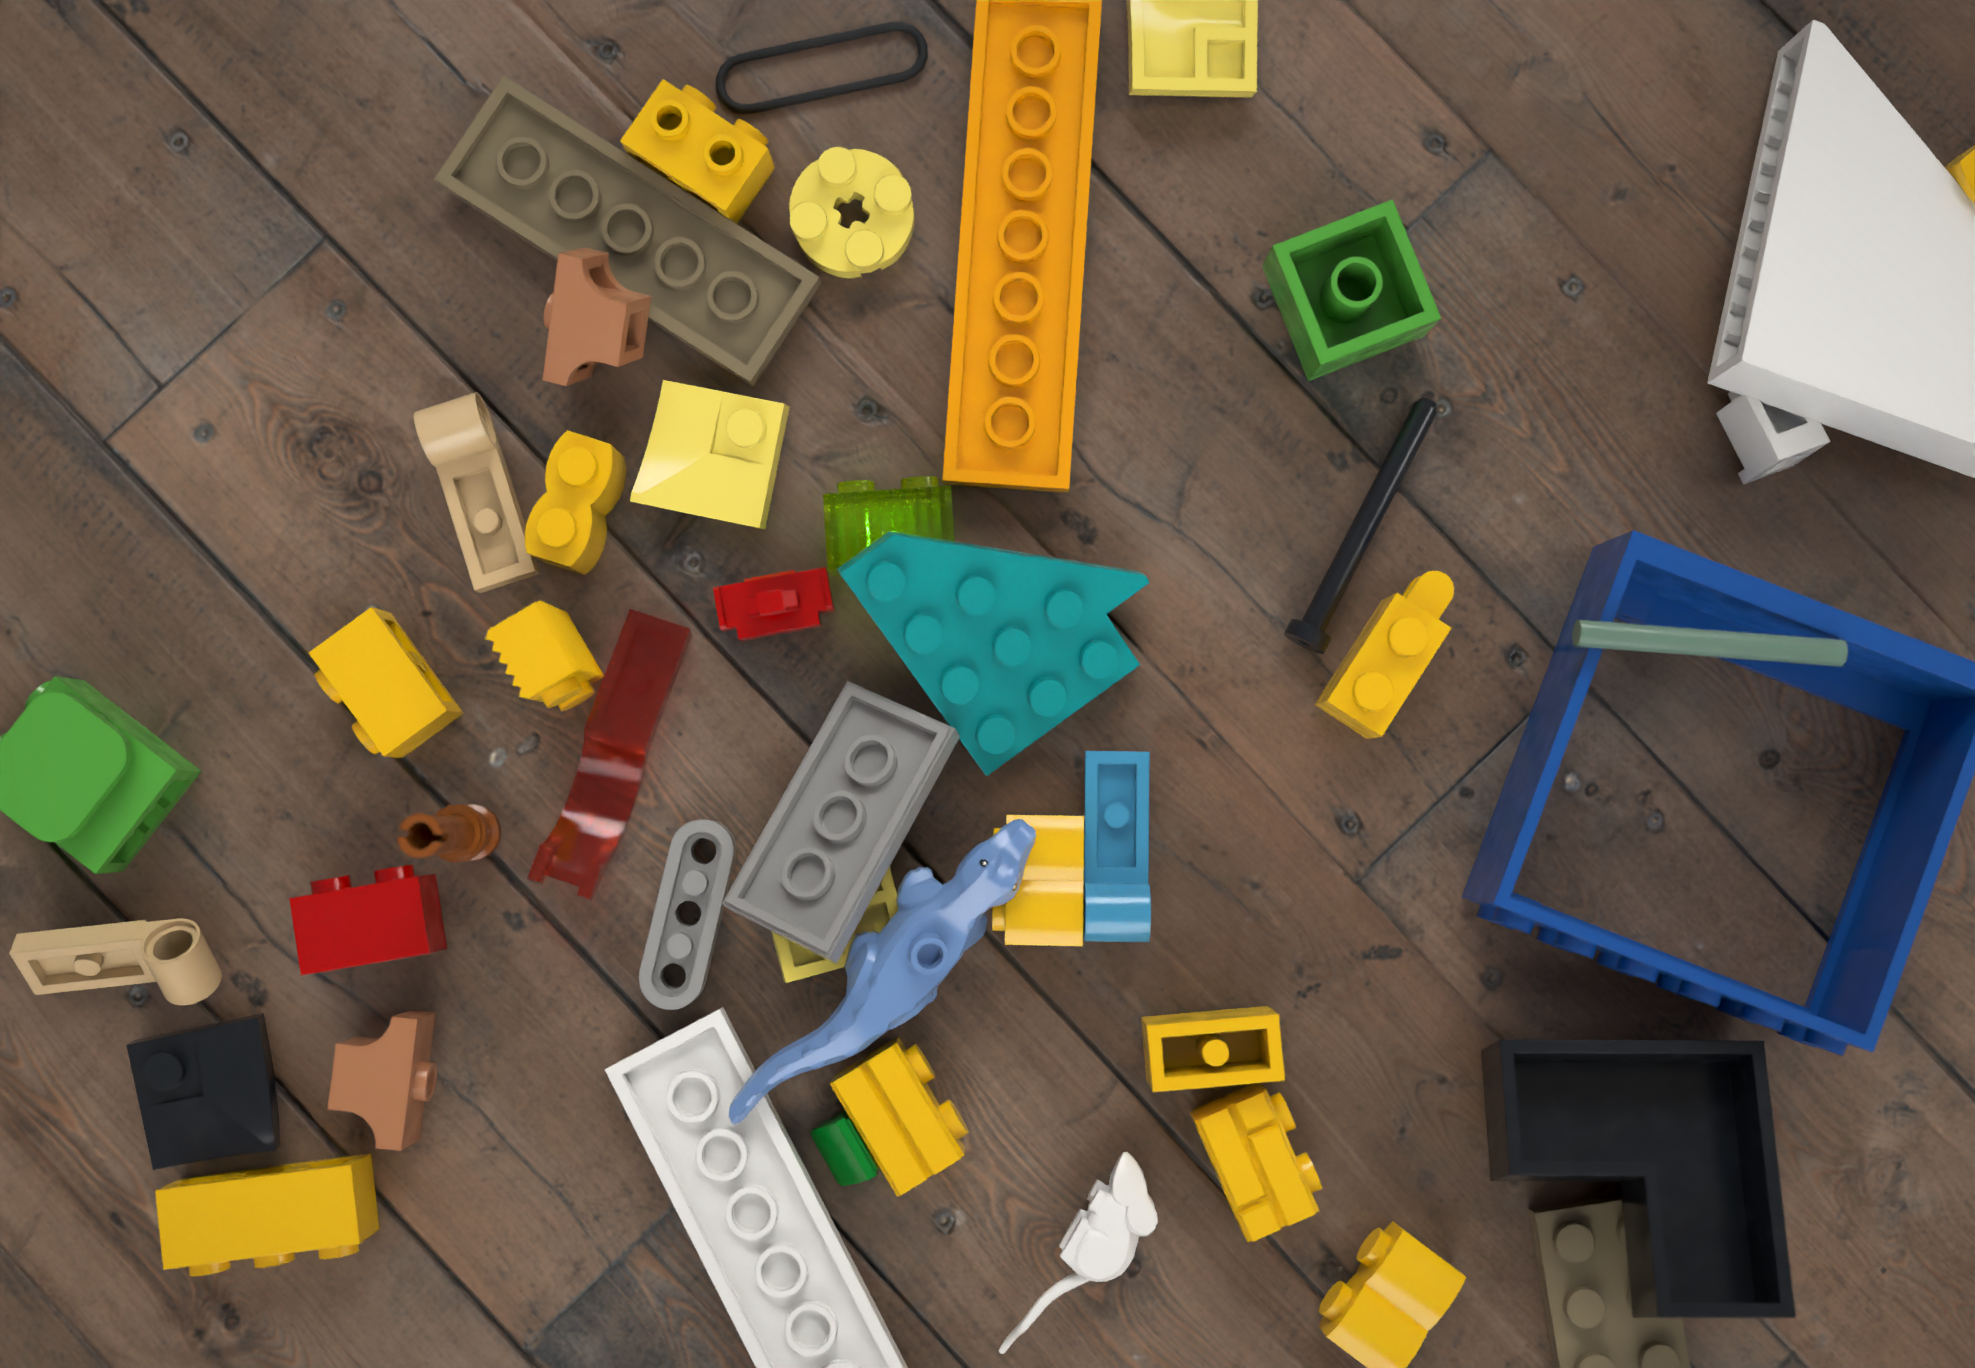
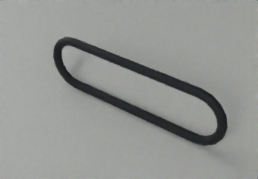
[716,22,928,114]

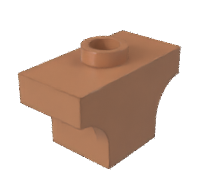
[543,247,652,386]
[327,1010,437,1151]

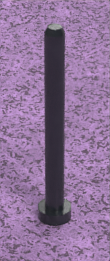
[1284,397,1437,654]

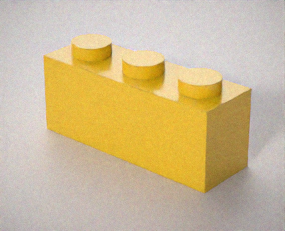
[155,1153,380,1276]

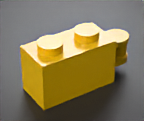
[1314,571,1454,739]

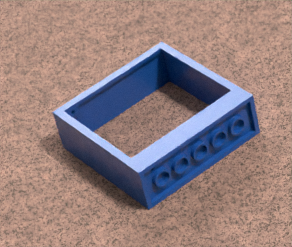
[1461,530,1975,1056]

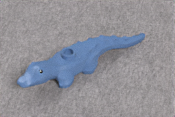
[729,819,1036,1124]

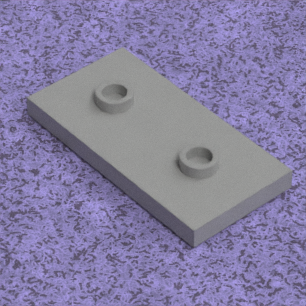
[722,681,960,964]

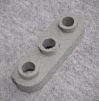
[639,819,737,1010]

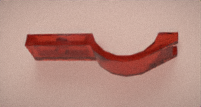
[527,609,692,901]

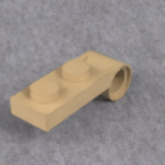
[414,392,541,593]
[9,918,222,1005]

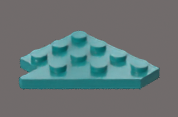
[837,531,1150,776]

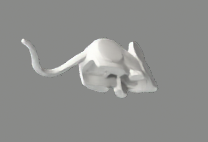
[999,1152,1158,1354]

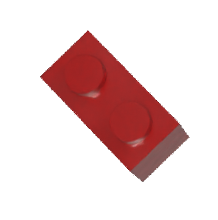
[289,864,447,976]

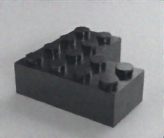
[1481,1040,1796,1319]

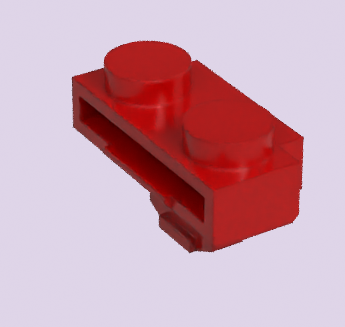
[713,567,835,641]

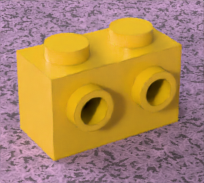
[620,79,775,224]

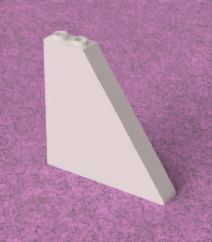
[1707,20,1975,478]

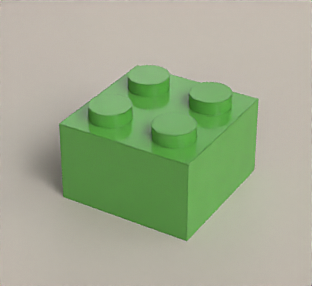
[1262,199,1441,381]

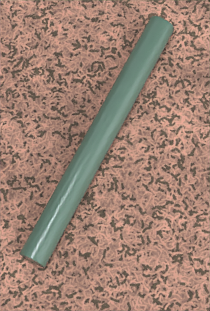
[1572,620,1848,666]

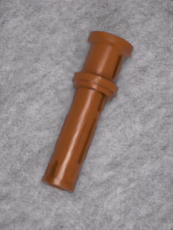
[397,804,501,863]

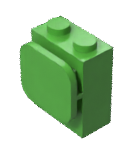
[0,676,202,874]

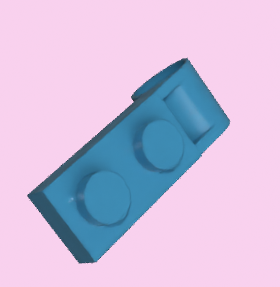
[1083,751,1151,942]

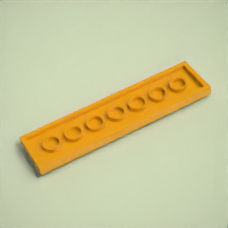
[942,0,1102,493]

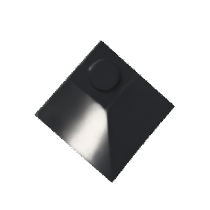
[127,1013,281,1170]

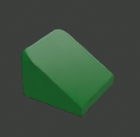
[811,1110,879,1186]

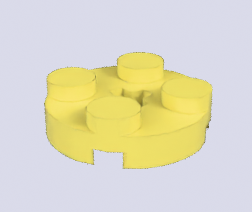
[789,147,915,278]

